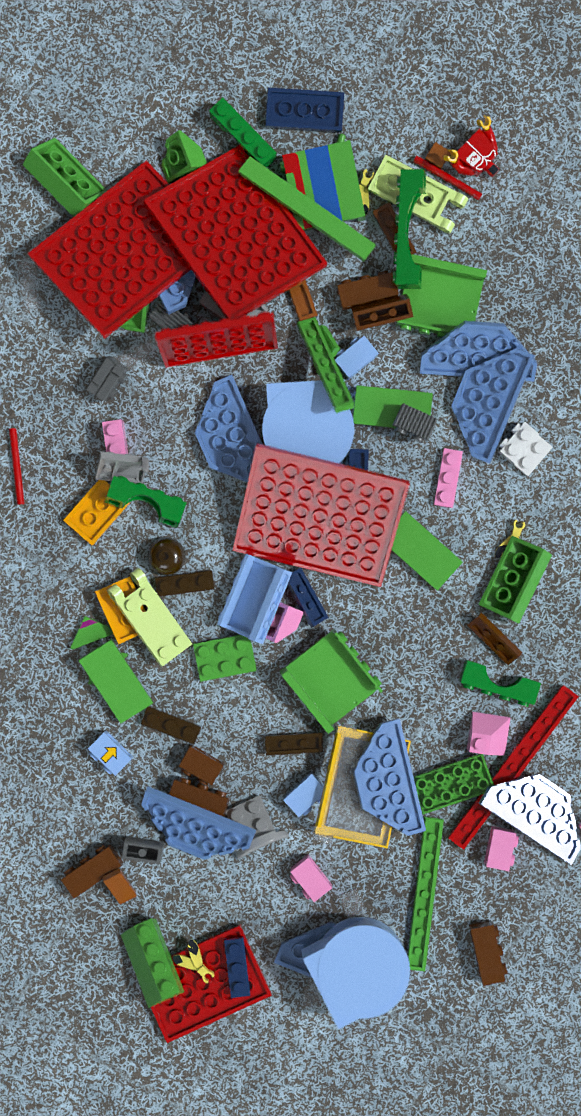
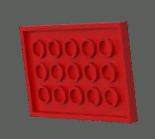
[155,312,278,368]
[151,924,272,1043]

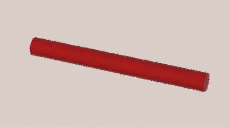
[413,155,482,200]
[9,428,25,505]

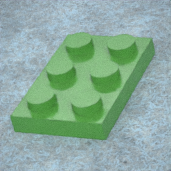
[193,635,257,682]

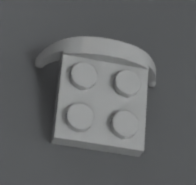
[95,452,149,502]
[226,795,289,859]

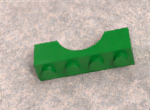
[209,97,277,168]
[104,476,187,528]
[459,659,541,707]

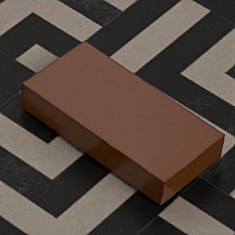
[288,280,318,321]
[102,868,137,905]

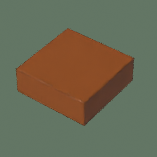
[425,142,451,169]

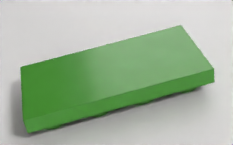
[353,385,433,428]
[392,511,463,591]
[79,639,153,723]
[414,754,494,815]

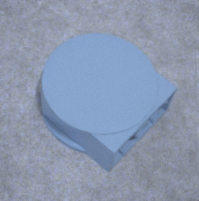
[262,380,354,464]
[301,917,410,1030]

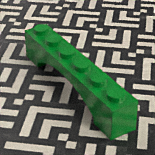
[393,169,426,289]

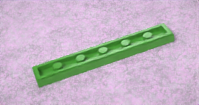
[297,317,354,413]

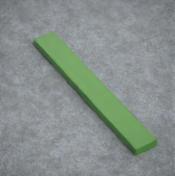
[238,157,376,262]
[407,816,444,972]

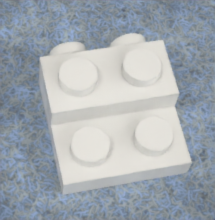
[498,422,553,477]

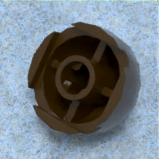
[147,537,186,575]

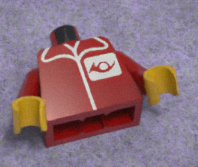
[443,115,500,178]

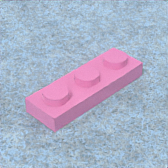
[434,448,463,508]

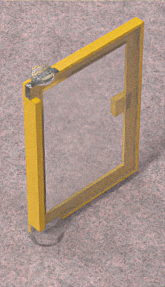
[313,722,411,848]

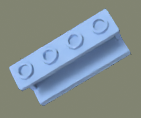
[217,554,292,644]

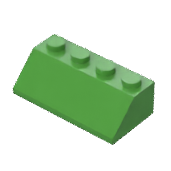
[23,138,107,217]
[478,536,552,624]
[121,918,184,1008]

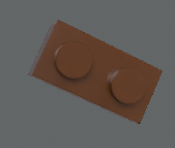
[179,744,224,786]

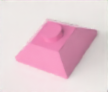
[266,602,304,643]
[467,711,510,755]

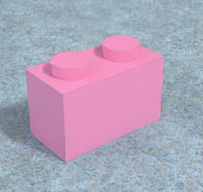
[102,419,128,454]
[484,826,519,871]
[290,854,332,902]

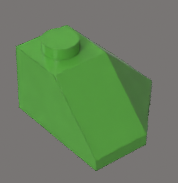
[161,130,207,184]

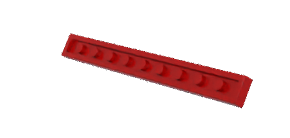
[448,684,579,850]

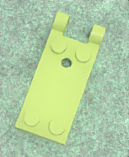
[368,155,468,234]
[107,568,192,667]

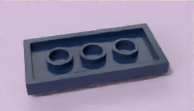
[265,87,345,133]

